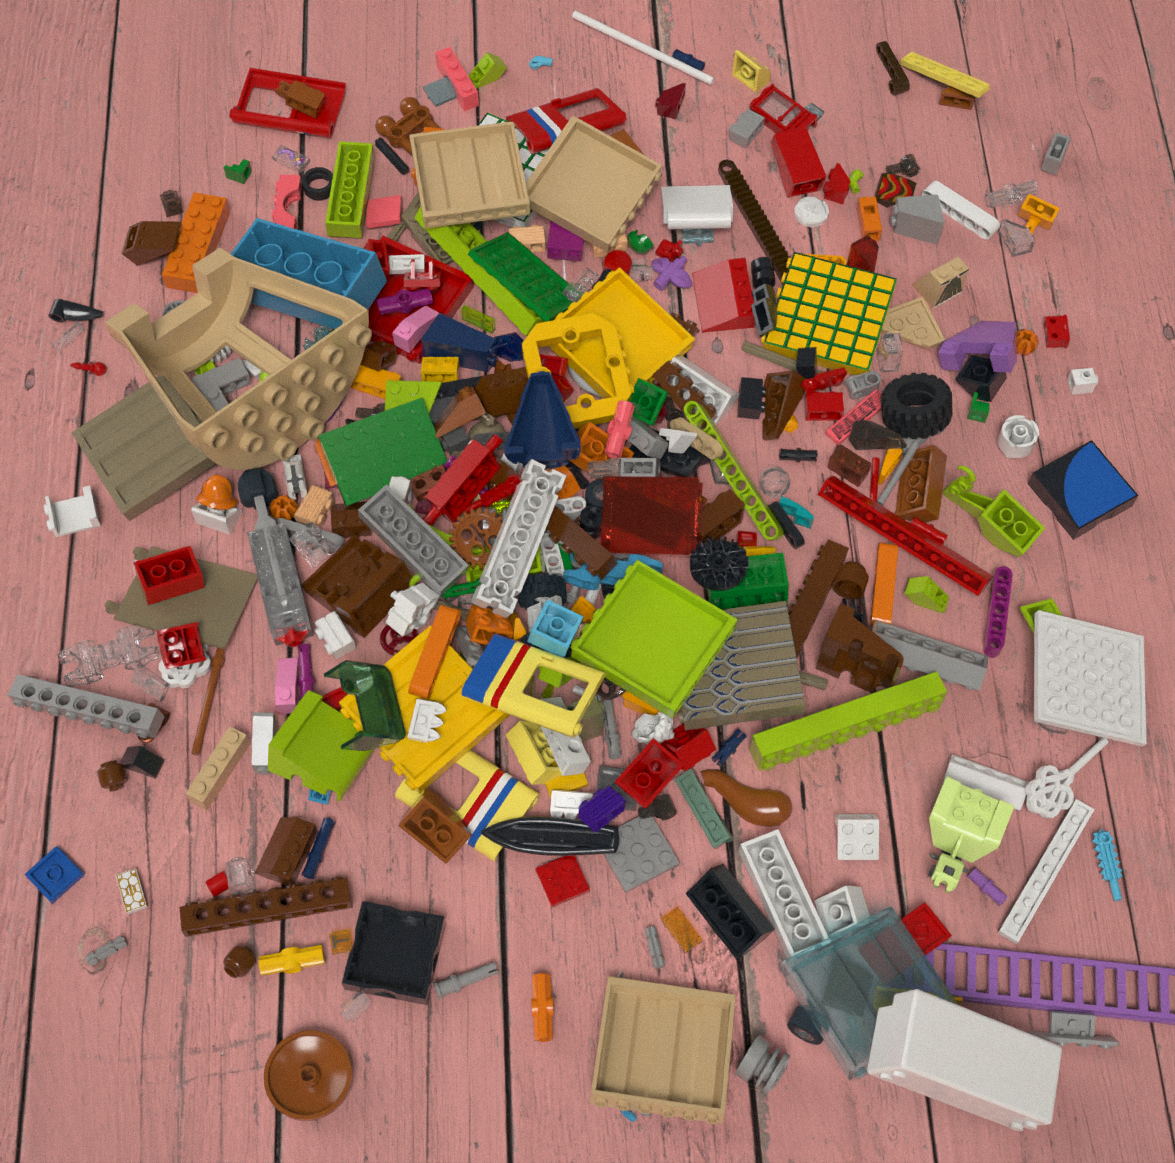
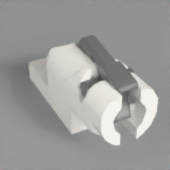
[283,454,307,500]

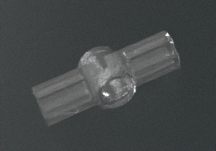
[985,180,1038,208]
[587,457,633,480]

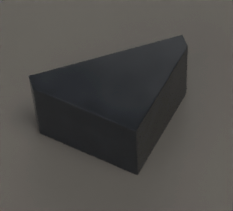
[796,347,818,379]
[120,746,165,779]

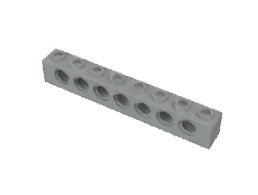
[7,674,164,738]

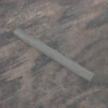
[877,441,919,506]

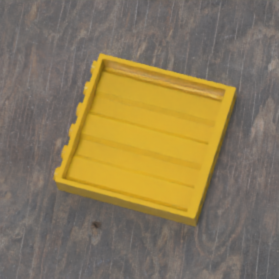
[339,625,510,794]

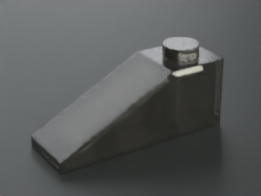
[849,420,907,450]

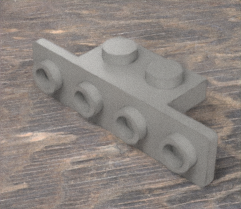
[1028,1011,1119,1049]

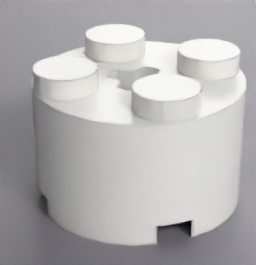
[997,415,1039,458]

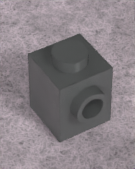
[440,426,469,456]

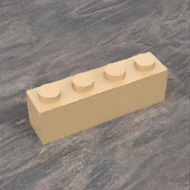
[185,726,250,811]

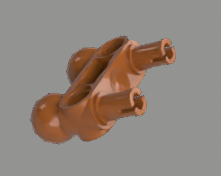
[375,97,441,156]

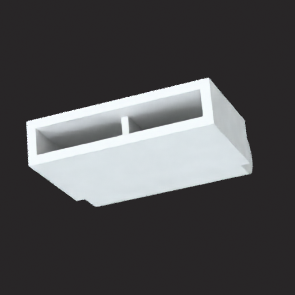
[661,185,733,230]

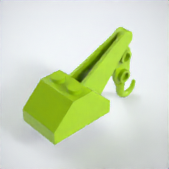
[943,465,1045,557]

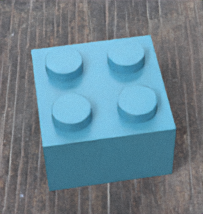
[527,599,583,658]

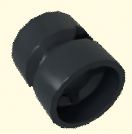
[751,257,776,289]
[578,506,604,539]

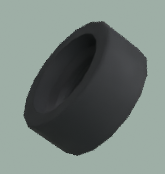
[302,167,333,201]

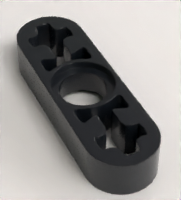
[768,501,805,549]

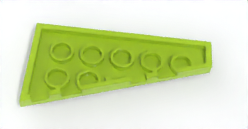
[385,380,442,414]

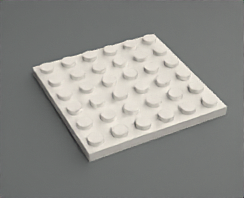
[1034,610,1147,746]

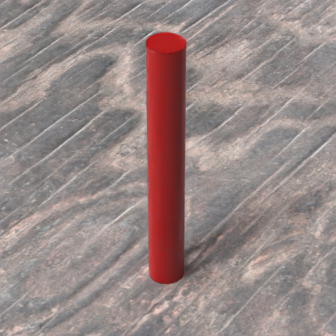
[870,457,880,503]

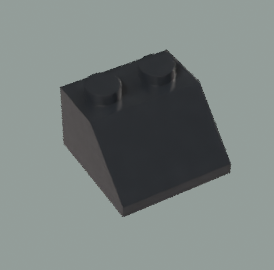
[956,355,1007,402]

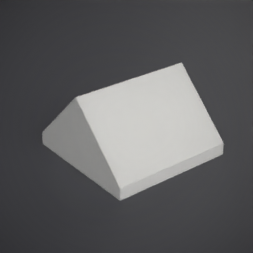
[191,503,242,535]

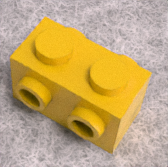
[420,357,460,383]

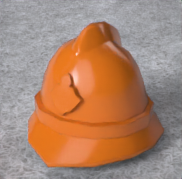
[196,475,238,510]

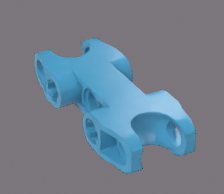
[563,553,664,590]

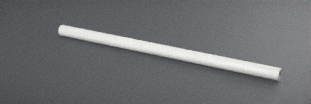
[572,10,715,85]

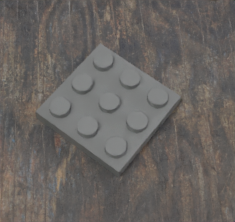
[603,811,680,894]

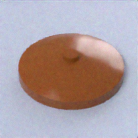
[264,1030,353,1121]

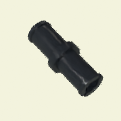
[779,448,818,463]

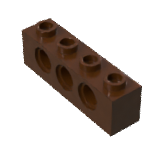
[652,360,718,430]

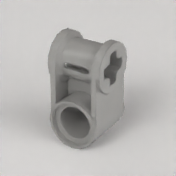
[844,371,881,400]

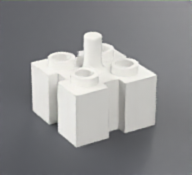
[386,582,440,636]

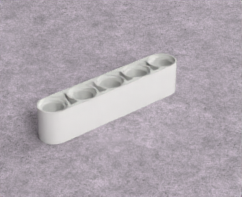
[922,181,1000,240]

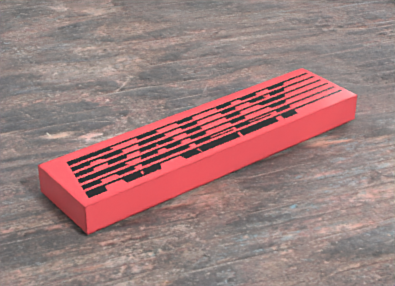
[825,389,882,446]

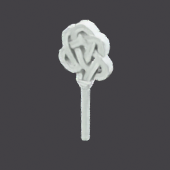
[159,644,211,689]
[1025,738,1109,819]

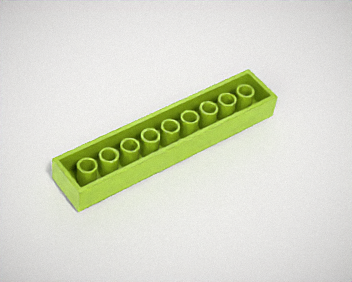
[414,206,555,336]
[749,671,947,771]

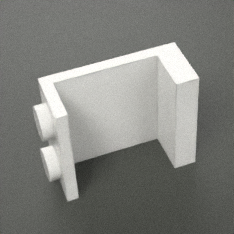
[43,486,101,537]

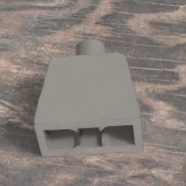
[620,458,661,480]

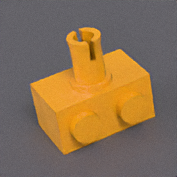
[1018,194,1060,238]

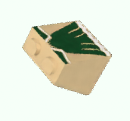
[912,257,969,309]

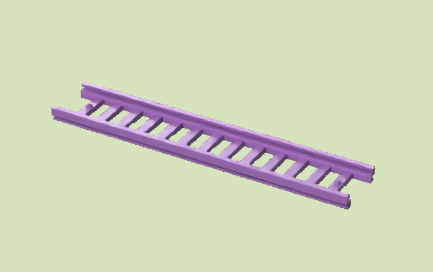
[885,943,1175,1025]

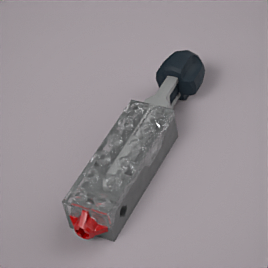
[238,467,314,647]

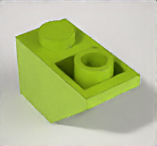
[468,52,507,89]
[904,576,949,613]

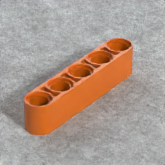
[870,542,898,627]
[408,604,461,699]

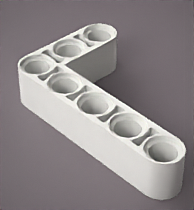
[541,496,586,583]

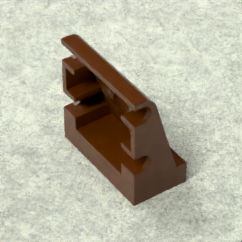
[301,534,412,638]
[816,603,904,694]

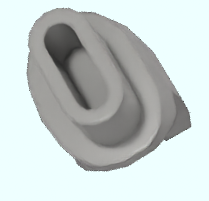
[562,585,581,609]

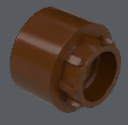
[832,561,869,600]

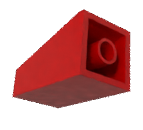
[771,128,826,198]

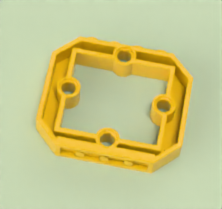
[522,313,634,429]

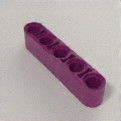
[983,566,1013,658]

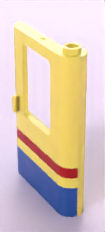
[462,634,606,738]

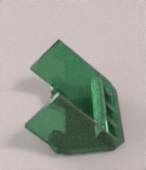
[324,660,406,751]

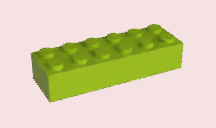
[325,141,375,238]

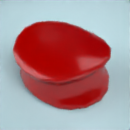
[603,250,632,276]

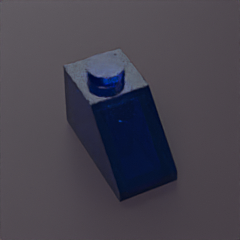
[494,332,524,362]

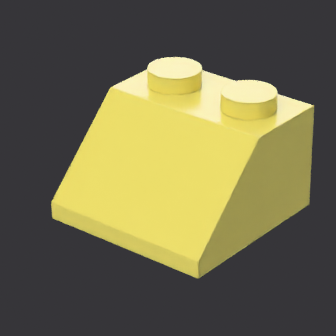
[732,50,771,93]

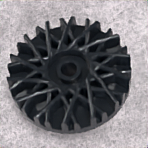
[689,536,749,591]

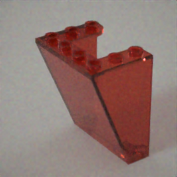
[601,476,703,558]

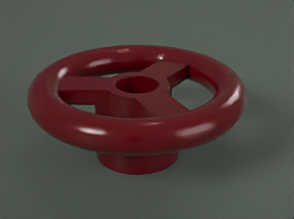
[380,624,418,656]

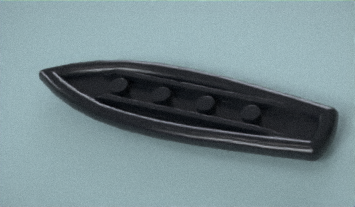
[481,816,620,856]

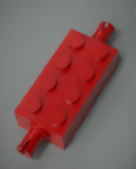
[422,434,503,526]

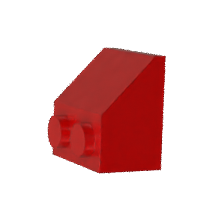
[660,723,716,771]

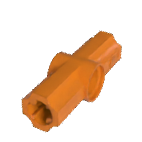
[531,973,554,1042]

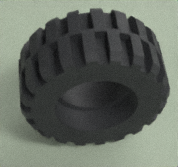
[881,373,953,440]

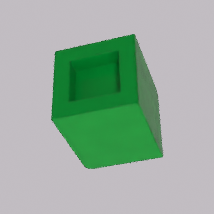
[224,159,252,184]
[967,392,990,423]

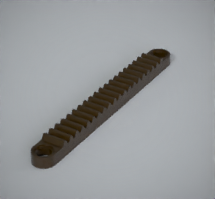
[718,159,791,285]

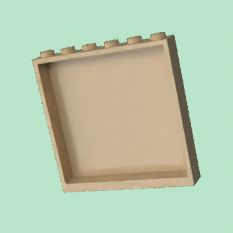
[526,116,663,253]

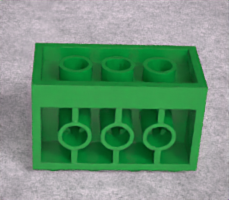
[706,553,789,610]

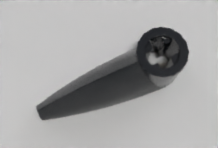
[48,299,104,323]

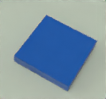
[24,846,84,904]

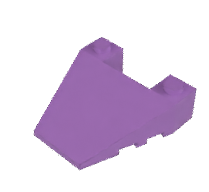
[938,321,1017,373]

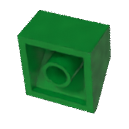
[630,378,668,426]

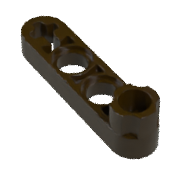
[876,41,910,95]

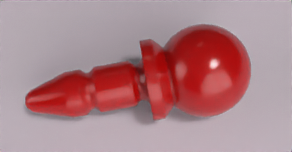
[70,362,107,376]

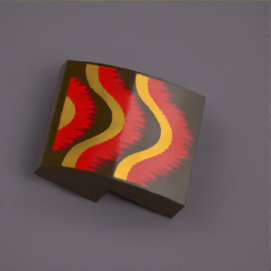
[874,173,917,208]

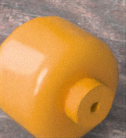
[783,415,799,433]

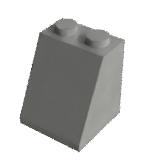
[890,194,944,244]

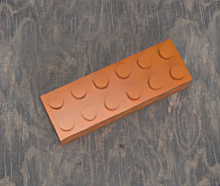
[162,192,230,293]

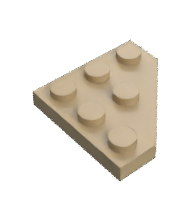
[881,296,945,349]

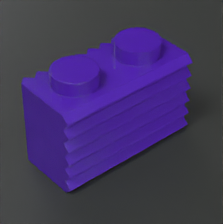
[578,786,626,833]

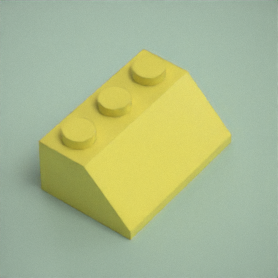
[506,721,562,784]

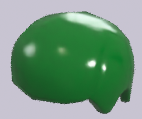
[628,230,654,255]

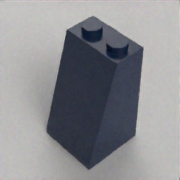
[421,313,498,372]

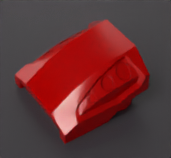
[157,622,206,670]

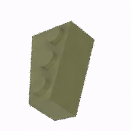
[567,695,605,742]

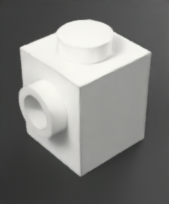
[1067,368,1098,395]

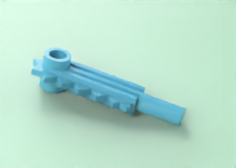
[1092,829,1123,901]

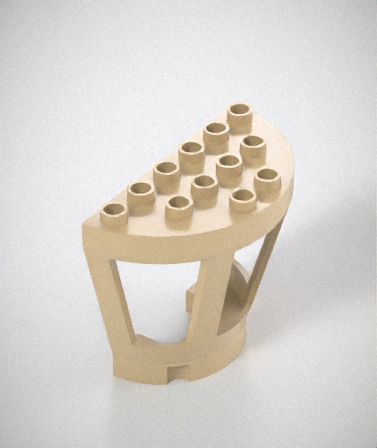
[105,248,372,470]

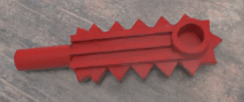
[464,475,523,514]

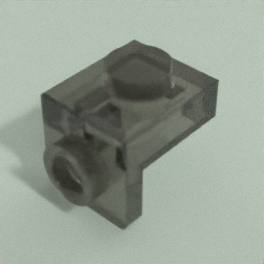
[160,190,183,217]

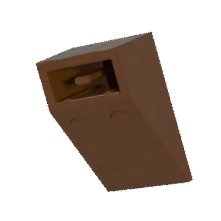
[122,221,181,266]

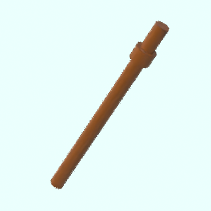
[191,648,224,755]

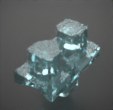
[682,229,714,246]

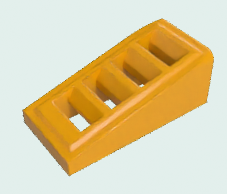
[878,443,903,485]

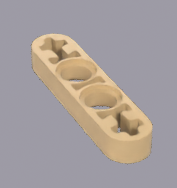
[670,417,723,459]

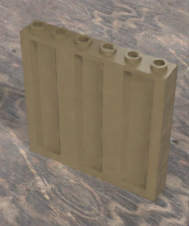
[72,376,216,521]

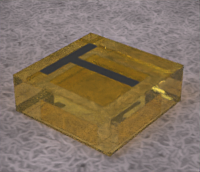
[329,929,353,955]

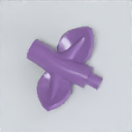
[652,256,692,291]

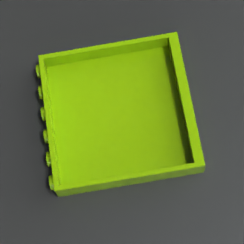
[570,560,738,719]

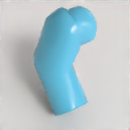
[529,56,553,69]

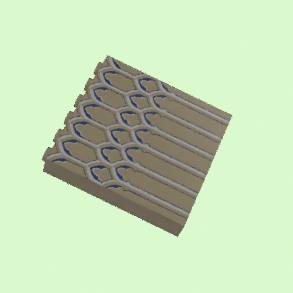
[678,601,805,730]

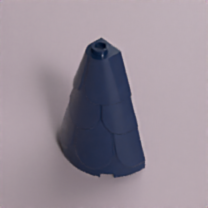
[504,371,581,469]

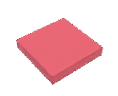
[366,195,402,229]

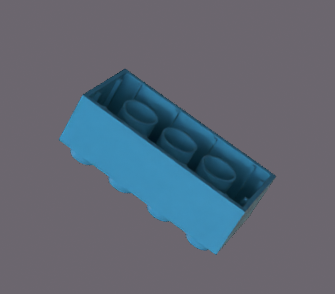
[231,218,387,329]

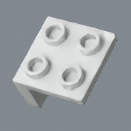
[834,814,879,860]

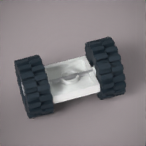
[518,573,572,657]

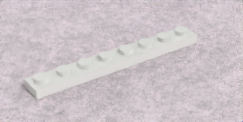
[998,799,1095,944]

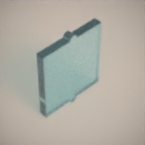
[423,76,456,107]

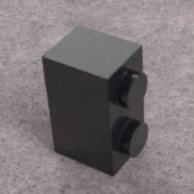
[737,377,766,420]

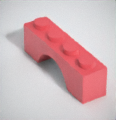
[435,47,479,111]
[272,175,302,229]

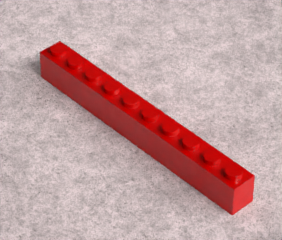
[818,476,993,596]

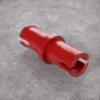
[911,517,948,544]

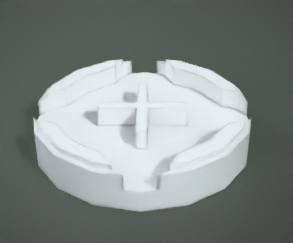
[794,196,829,227]

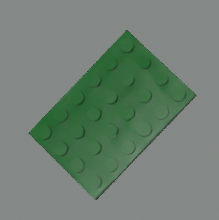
[468,232,582,322]
[318,398,447,506]

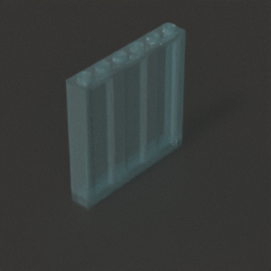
[780,906,959,1081]

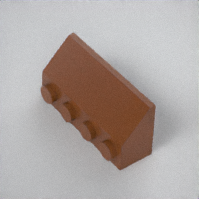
[895,445,947,523]

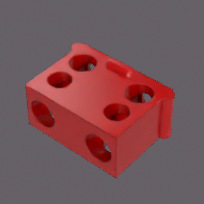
[1044,314,1070,348]

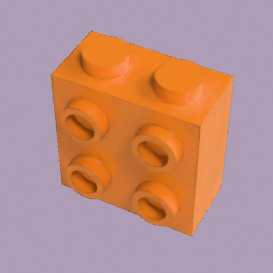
[465,605,514,645]

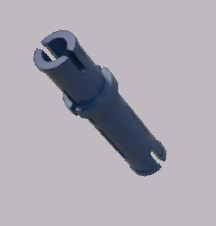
[301,818,336,879]

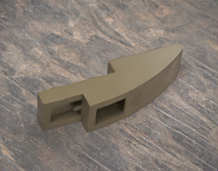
[401,207,453,264]

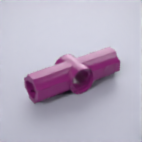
[377,289,433,315]

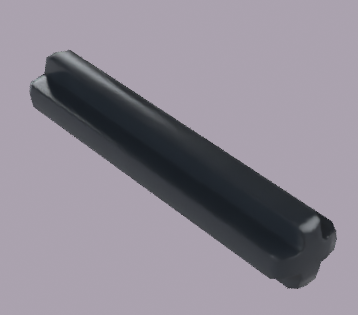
[375,137,409,175]

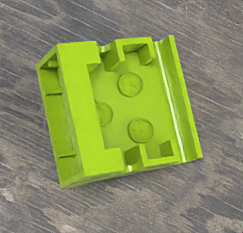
[267,690,377,801]

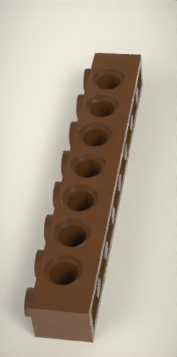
[179,877,352,937]

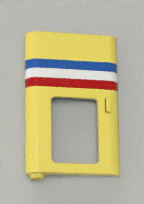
[395,750,540,862]

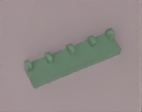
[674,768,734,849]

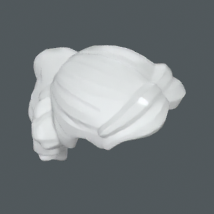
[631,711,674,744]

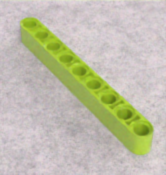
[684,401,783,541]

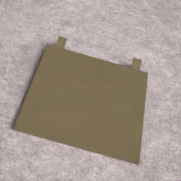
[104,546,259,650]

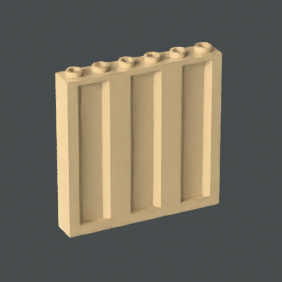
[410,121,530,228]
[590,976,736,1124]

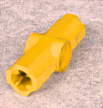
[258,945,325,976]

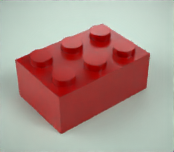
[134,546,204,605]

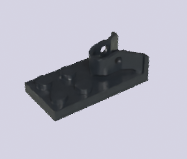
[629,429,710,489]

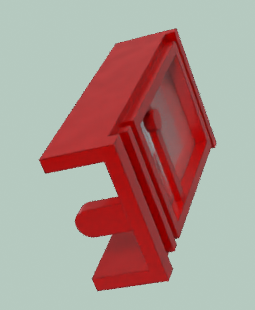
[750,83,818,133]

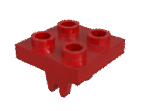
[404,259,441,290]

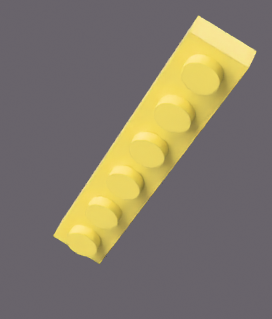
[901,52,990,98]

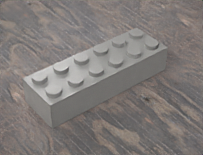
[358,484,469,597]
[871,620,989,690]

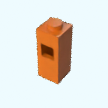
[856,197,882,242]

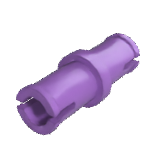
[968,868,1008,906]

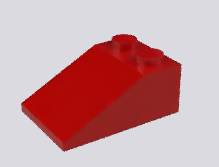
[614,738,684,809]

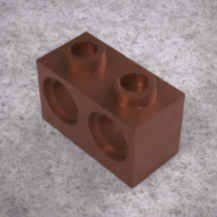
[410,464,446,506]

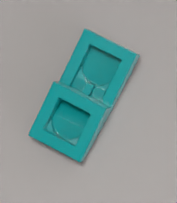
[779,496,814,529]

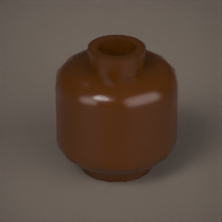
[97,760,127,792]
[223,946,255,978]

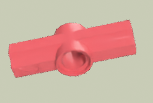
[604,400,634,459]

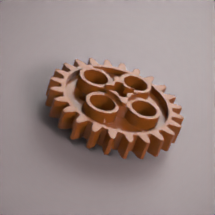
[449,507,502,571]

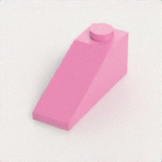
[393,306,439,353]
[275,658,299,714]

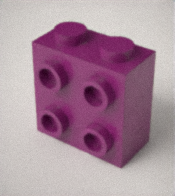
[547,221,584,261]

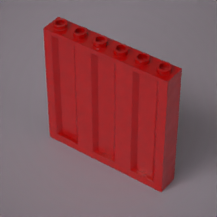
[368,236,474,364]

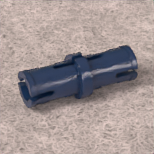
[672,49,705,71]
[712,729,747,767]

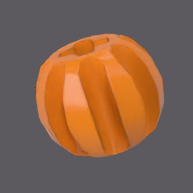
[1016,329,1039,356]
[270,495,298,521]

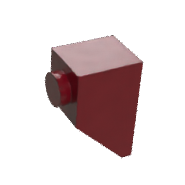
[655,83,686,119]

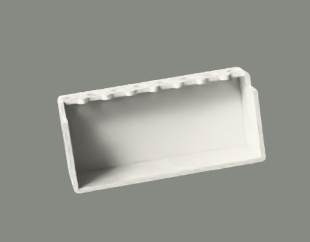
[867,989,1062,1131]

